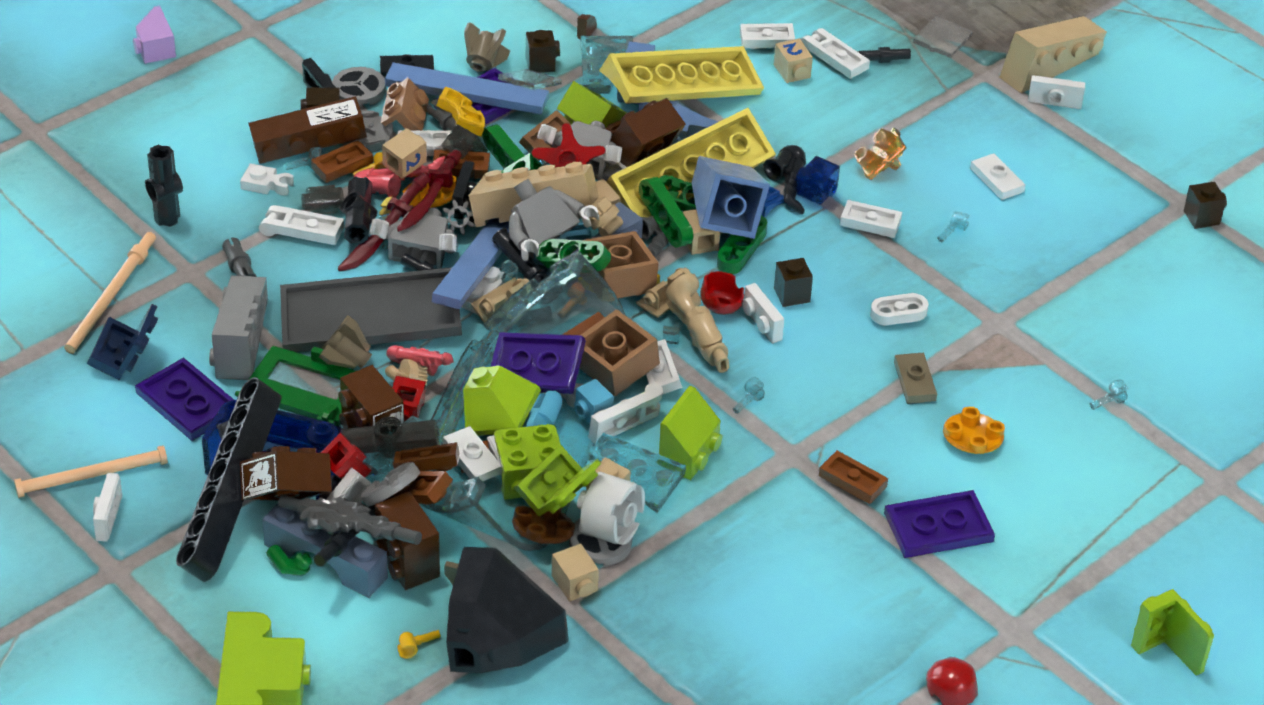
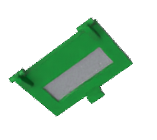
[235,346,356,427]

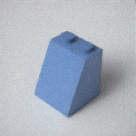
[691,156,770,239]

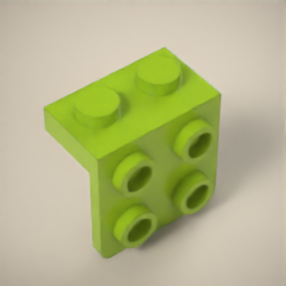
[494,424,561,500]
[514,445,601,516]
[1131,589,1214,676]

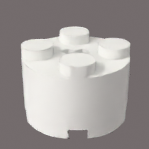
[577,472,645,545]

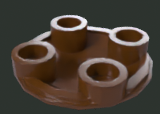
[512,506,575,544]

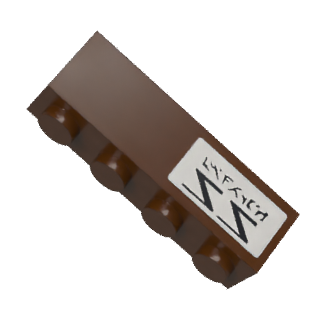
[248,96,367,164]

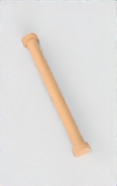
[14,445,168,498]

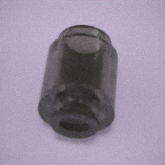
[301,185,344,214]

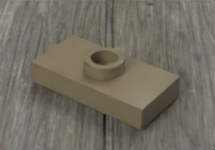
[894,352,937,404]

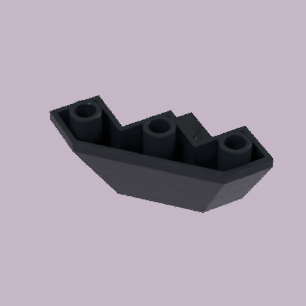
[446,547,569,673]

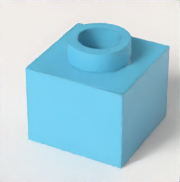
[574,379,614,424]

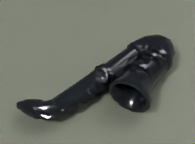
[763,145,806,214]

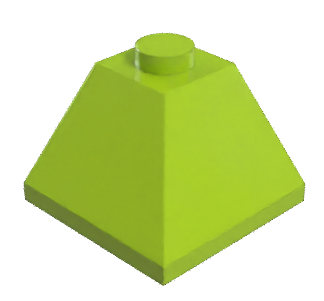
[463,366,541,436]

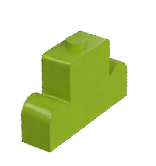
[216,611,311,705]

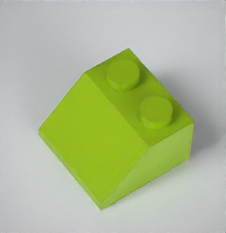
[556,81,627,129]
[658,385,723,480]

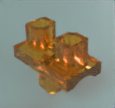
[854,128,907,180]

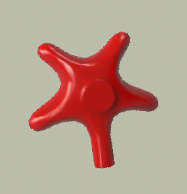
[531,123,606,168]

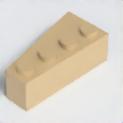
[999,16,1107,94]
[468,162,598,227]

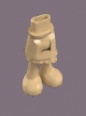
[666,273,729,373]

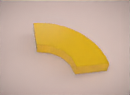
[436,86,485,137]

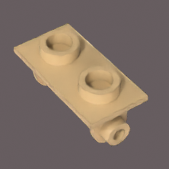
[636,268,691,318]
[470,277,532,328]

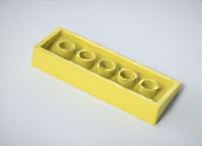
[599,46,764,104]
[606,108,776,217]

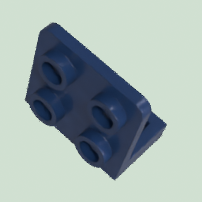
[87,304,158,380]

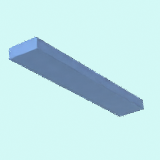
[385,63,549,114]
[432,218,509,309]

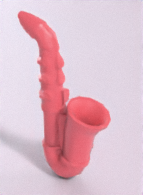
[353,156,445,197]
[386,345,454,376]

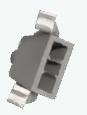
[537,121,622,180]
[509,179,600,261]
[369,208,459,269]

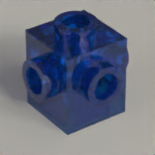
[796,156,840,205]

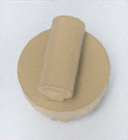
[589,197,623,237]
[385,359,428,394]

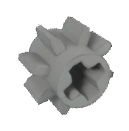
[443,200,475,235]

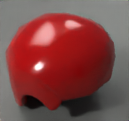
[700,271,744,315]
[926,657,978,705]

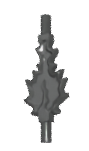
[278,494,422,545]

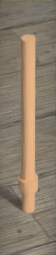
[64,232,156,354]

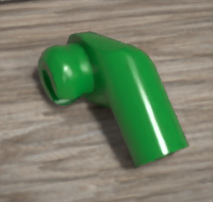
[266,545,312,576]

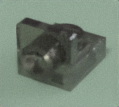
[442,124,488,159]

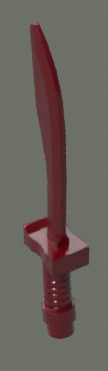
[397,150,462,232]
[338,173,430,271]

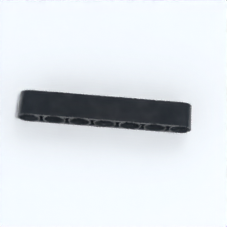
[176,377,281,582]

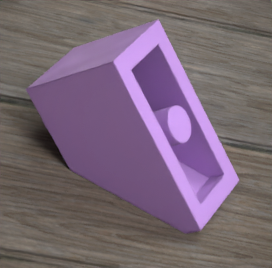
[133,5,176,64]

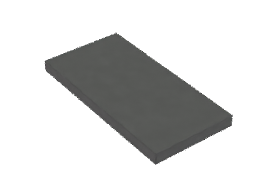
[280,267,462,352]

